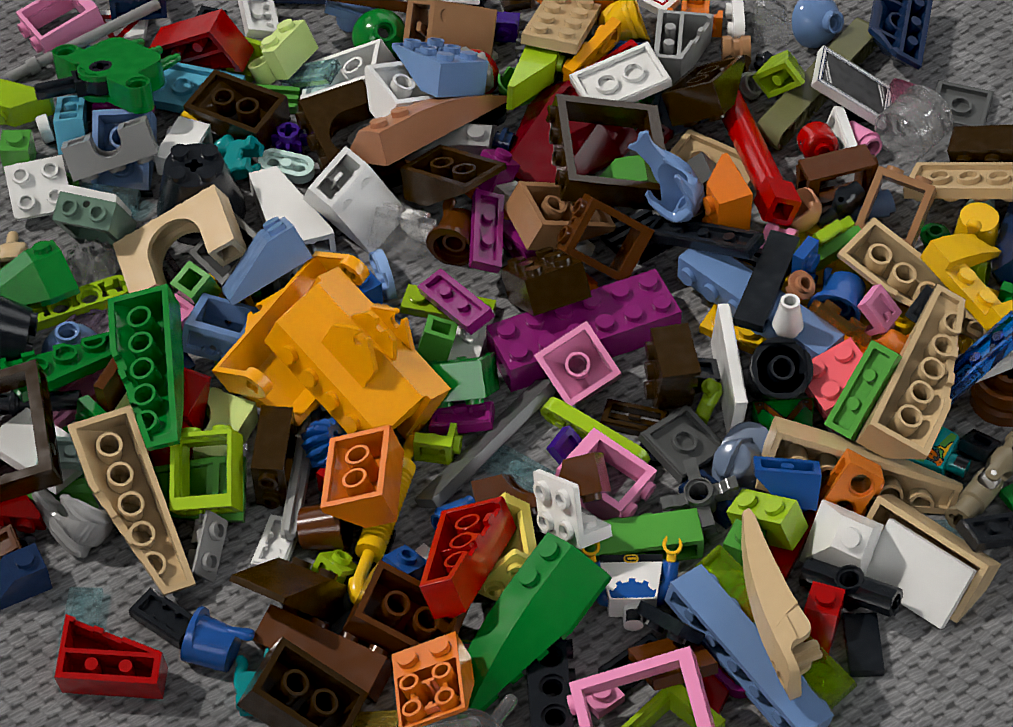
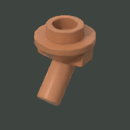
[785,270,816,300]

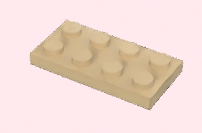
[520,0,601,55]
[903,162,1013,202]

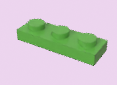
[824,340,902,441]

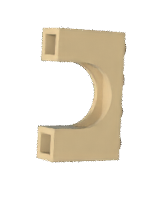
[113,184,247,293]

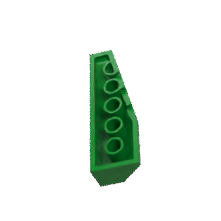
[107,284,184,451]
[449,532,612,727]

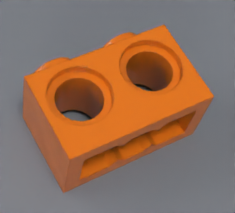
[815,448,885,516]

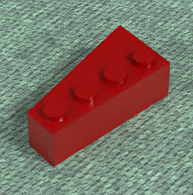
[419,496,517,619]

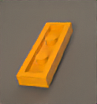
[562,17,621,82]

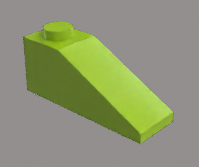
[506,45,566,110]

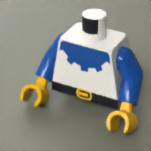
[579,536,683,631]

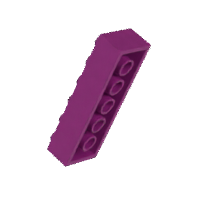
[486,268,682,392]

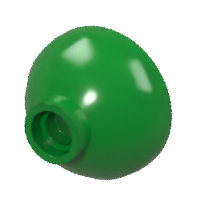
[352,9,405,60]

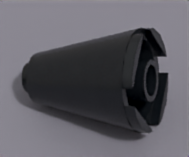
[747,336,813,401]

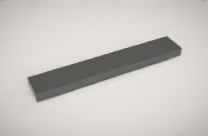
[414,379,557,508]

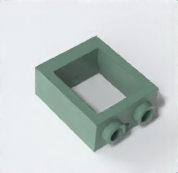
[52,191,137,247]

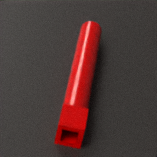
[722,88,802,227]

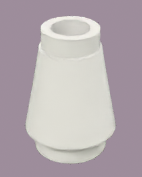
[772,294,804,338]

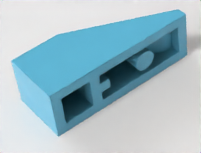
[53,95,88,155]

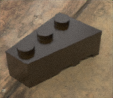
[947,125,1013,162]
[643,323,702,410]

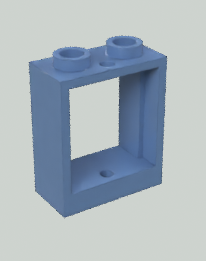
[182,293,260,362]

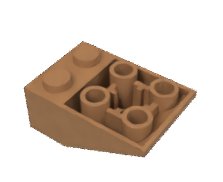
[403,0,498,57]

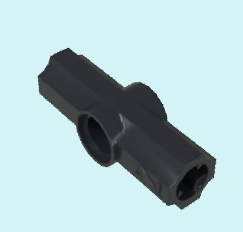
[799,558,903,617]

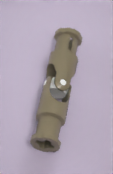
[945,431,1013,529]

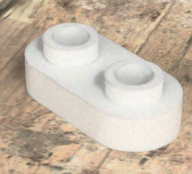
[725,0,745,38]

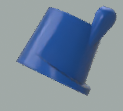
[807,267,866,332]
[180,606,255,673]

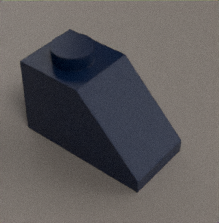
[0,543,53,610]

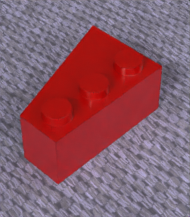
[149,9,255,72]
[54,614,168,699]

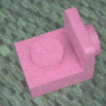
[857,284,902,337]

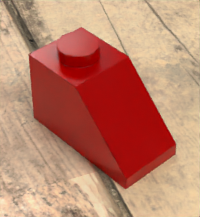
[803,581,846,665]

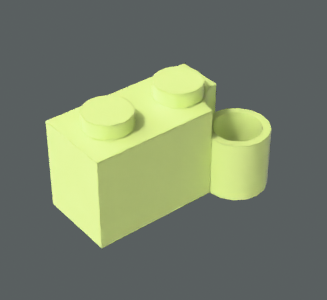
[248,19,319,85]

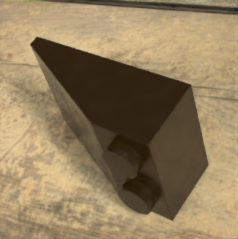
[661,55,746,128]
[183,69,291,150]
[400,144,507,206]
[229,556,348,623]

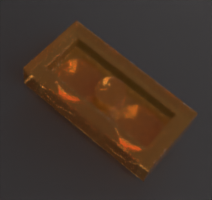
[808,299,872,348]

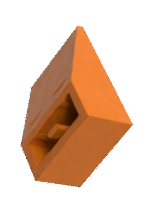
[392,631,475,727]

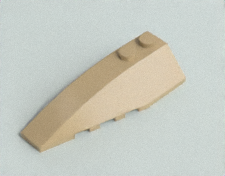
[837,217,993,345]
[856,284,966,460]
[67,405,196,596]
[755,416,963,514]

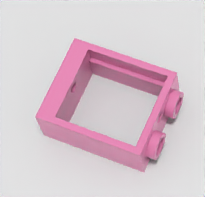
[16,0,105,54]
[555,428,657,521]

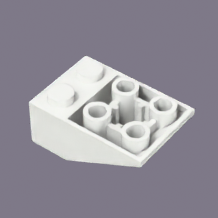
[303,146,406,254]

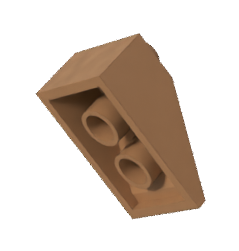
[504,181,616,250]

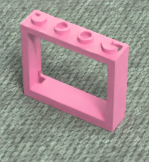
[567,646,715,727]

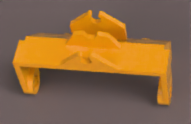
[211,251,390,426]
[264,266,451,440]

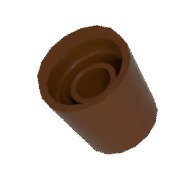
[426,197,471,266]
[297,504,353,551]

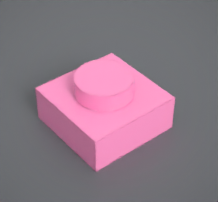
[586,687,625,720]

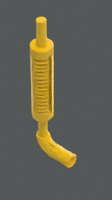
[347,434,416,604]

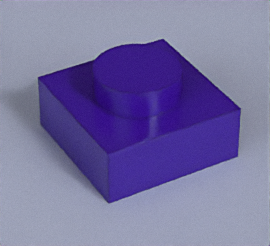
[546,426,582,465]

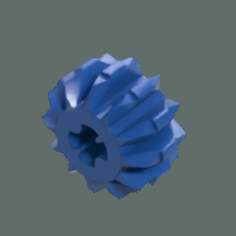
[301,418,347,470]

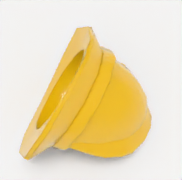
[598,0,651,43]

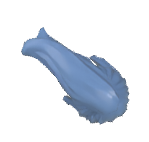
[628,130,705,223]

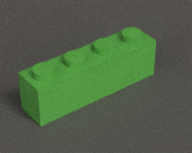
[577,508,704,561]

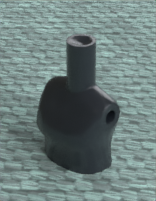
[816,181,866,229]

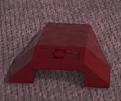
[509,80,638,183]

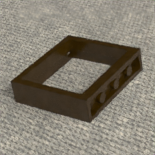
[546,94,666,210]
[0,359,63,502]

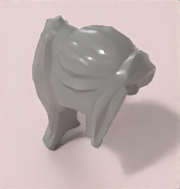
[32,489,113,559]

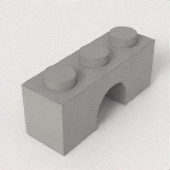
[61,115,158,183]

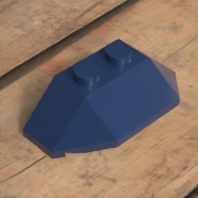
[868,0,933,70]

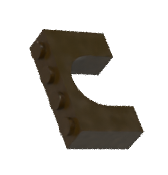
[295,79,407,189]

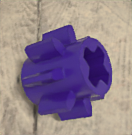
[271,122,308,154]

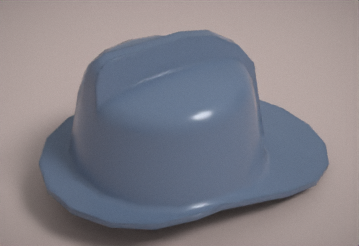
[711,421,769,491]

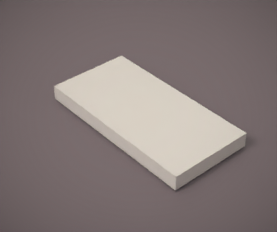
[711,304,748,434]

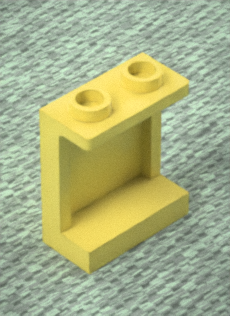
[478,492,537,601]

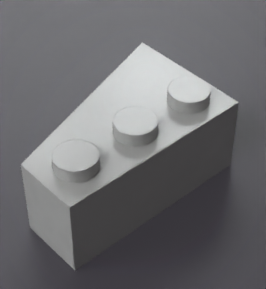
[654,9,714,85]

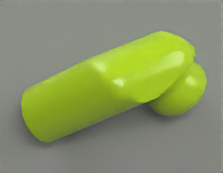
[695,378,723,425]

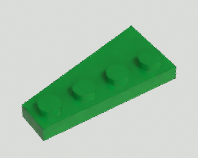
[0,332,113,403]

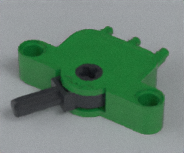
[34,37,182,114]

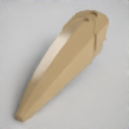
[741,508,823,701]

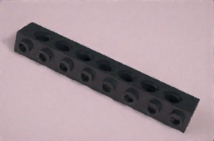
[526,516,578,727]

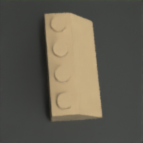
[866,494,1001,623]

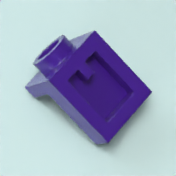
[494,12,520,43]

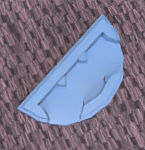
[368,248,397,300]

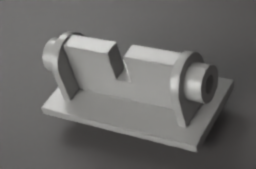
[187,510,229,583]

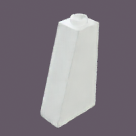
[248,166,336,255]

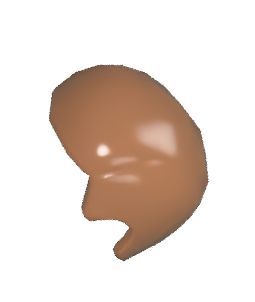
[781,187,822,233]

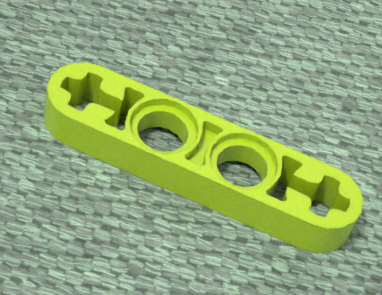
[26,275,129,332]
[540,397,650,464]

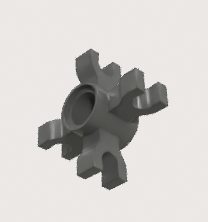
[659,457,740,538]

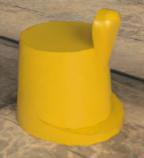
[952,202,999,247]

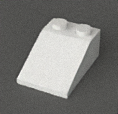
[300,38,397,100]

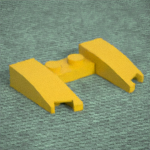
[920,233,1013,338]

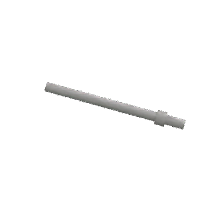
[6,0,161,82]

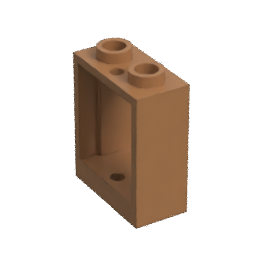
[854,165,937,248]

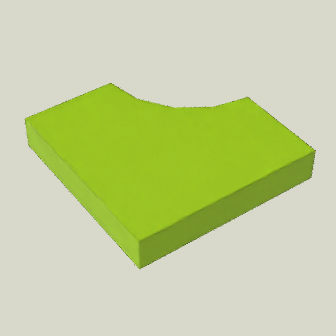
[811,215,855,248]

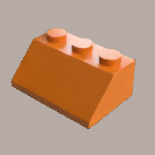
[702,153,753,230]
[320,425,404,528]

